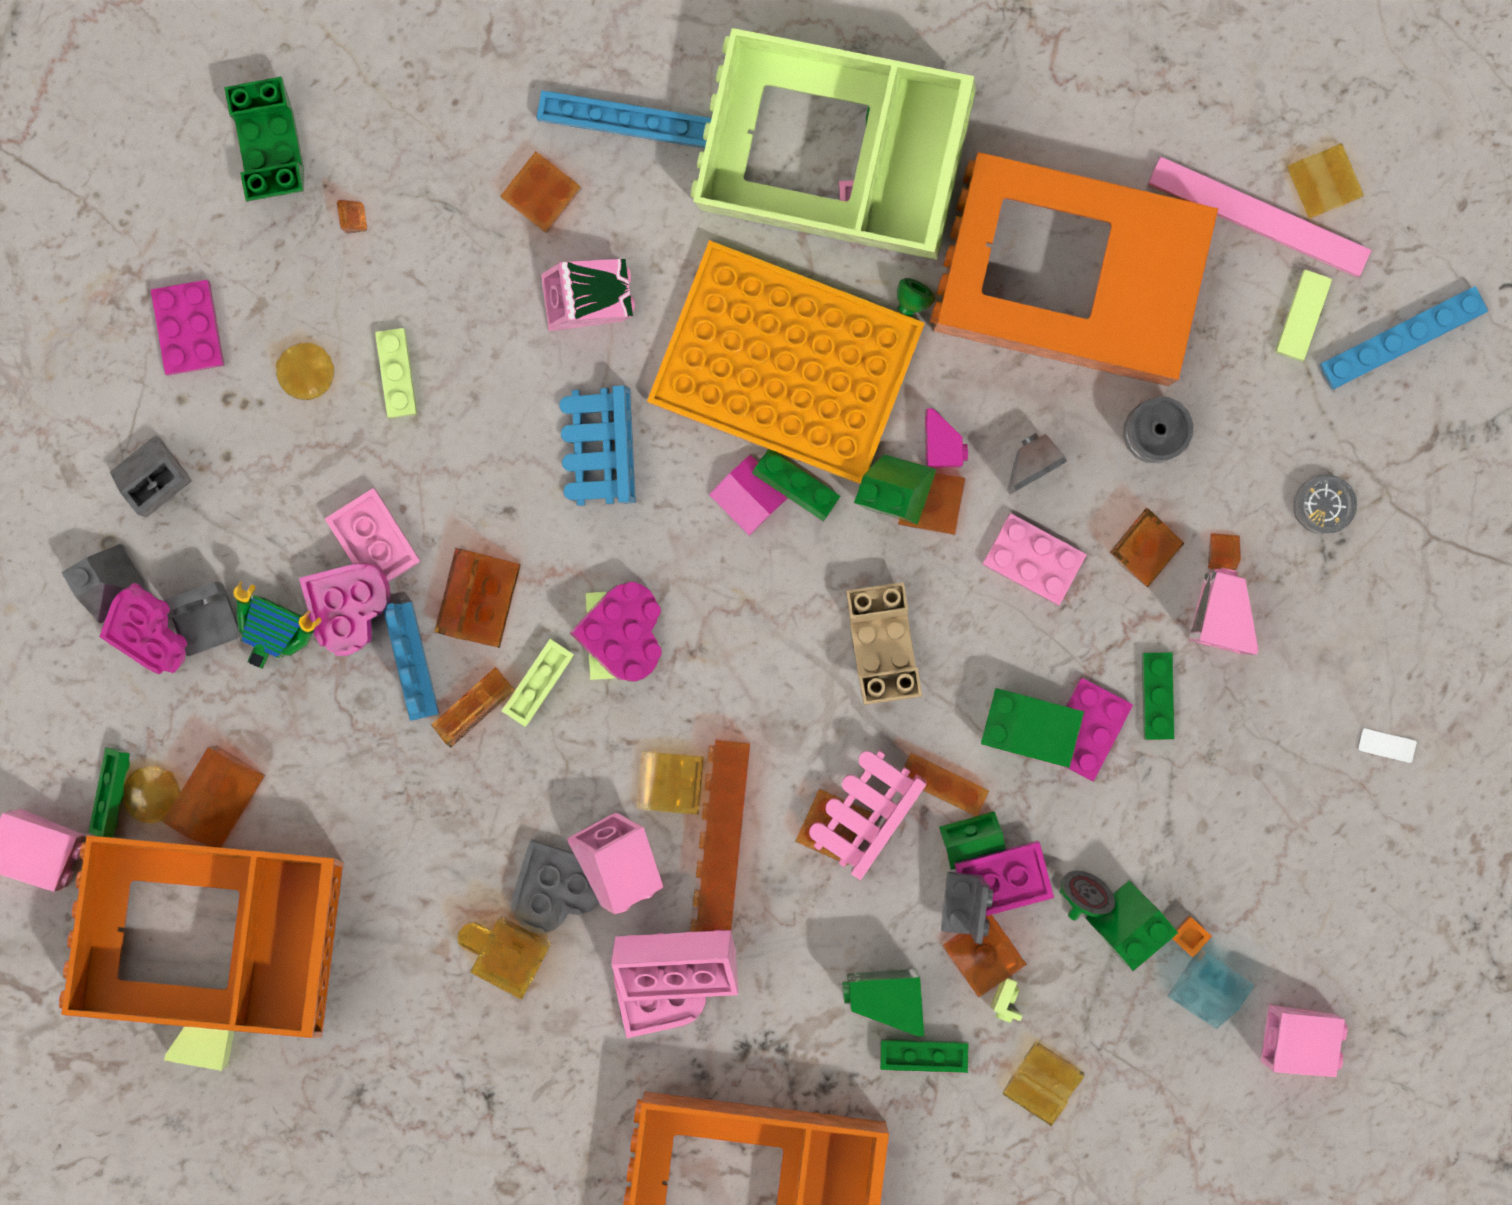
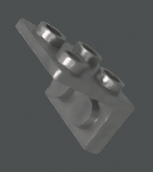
[163,582,241,656]
[940,872,993,945]

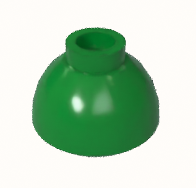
[897,278,935,317]

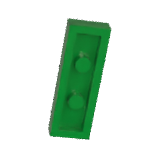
[752,449,841,522]
[1142,652,1174,740]
[88,747,130,838]
[880,1039,969,1073]

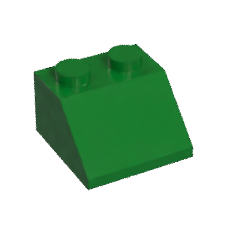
[854,454,936,525]

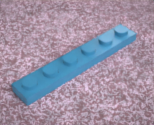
[536,90,712,149]
[1319,286,1488,390]

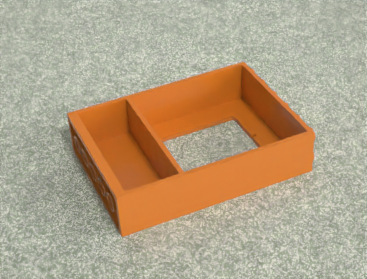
[930,152,1219,386]
[59,835,344,1038]
[623,1091,889,1205]

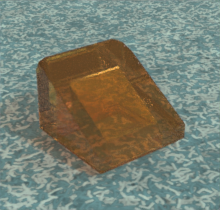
[337,200,367,234]
[1208,533,1241,571]

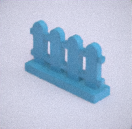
[559,385,636,506]
[384,602,440,721]

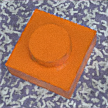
[1172,915,1212,958]

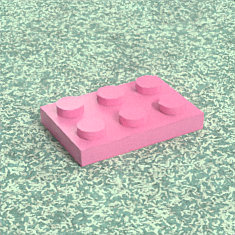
[325,488,421,582]
[982,513,1087,606]

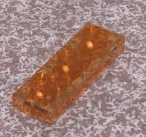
[431,667,516,748]
[902,752,989,817]

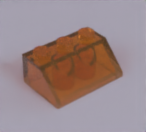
[434,548,521,648]
[163,745,266,848]

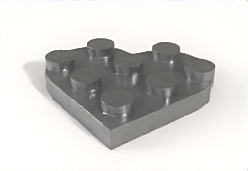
[511,840,600,934]

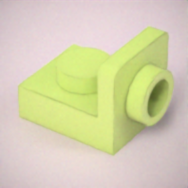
[990,974,1023,1023]

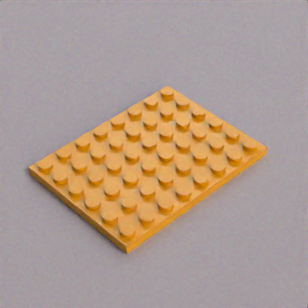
[647,240,925,484]

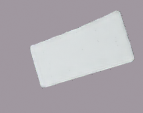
[1358,728,1417,763]

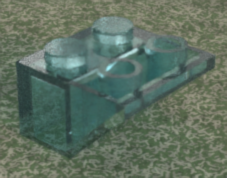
[1168,949,1255,1029]

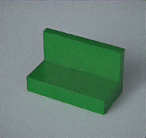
[939,811,1006,870]

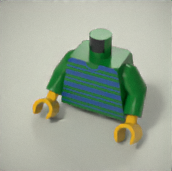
[233,581,322,669]

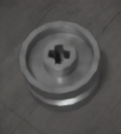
[1123,397,1193,464]

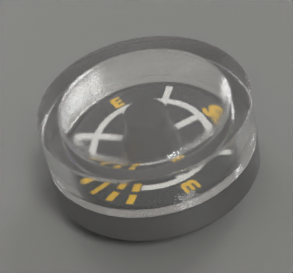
[1294,475,1357,534]

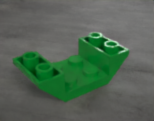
[224,76,304,202]

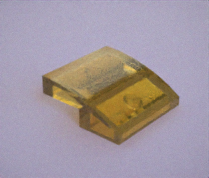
[1287,143,1364,219]
[637,751,704,815]
[1003,1041,1084,1126]

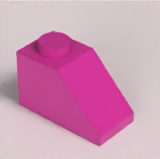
[925,408,968,469]

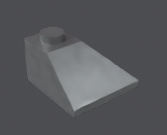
[1007,433,1067,494]
[61,544,150,623]

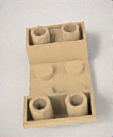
[846,582,922,705]

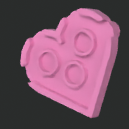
[614,974,706,1038]

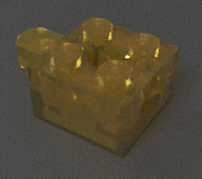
[457,916,552,1000]

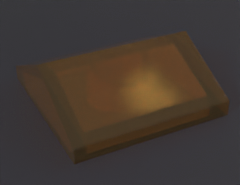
[1110,508,1184,587]

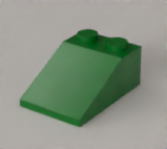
[981,688,1085,768]

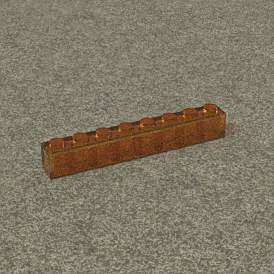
[690,739,750,932]

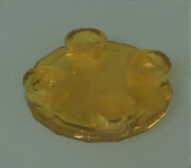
[276,343,334,400]
[123,766,180,823]

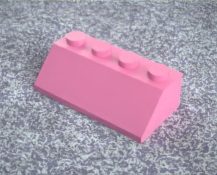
[611,930,739,1001]

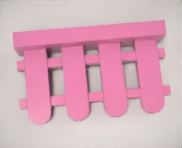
[809,750,927,880]

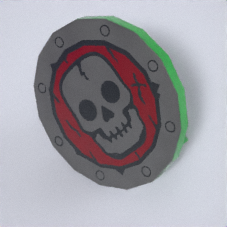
[1059,870,1115,921]

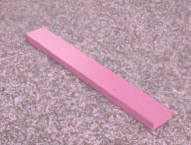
[1147,156,1371,278]

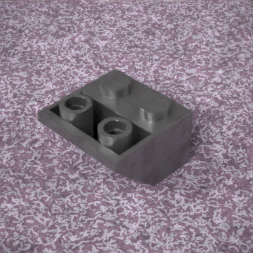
[110,436,192,517]

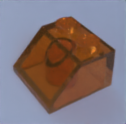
[943,915,1027,998]

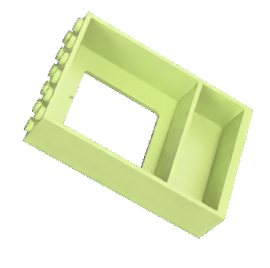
[691,28,976,260]

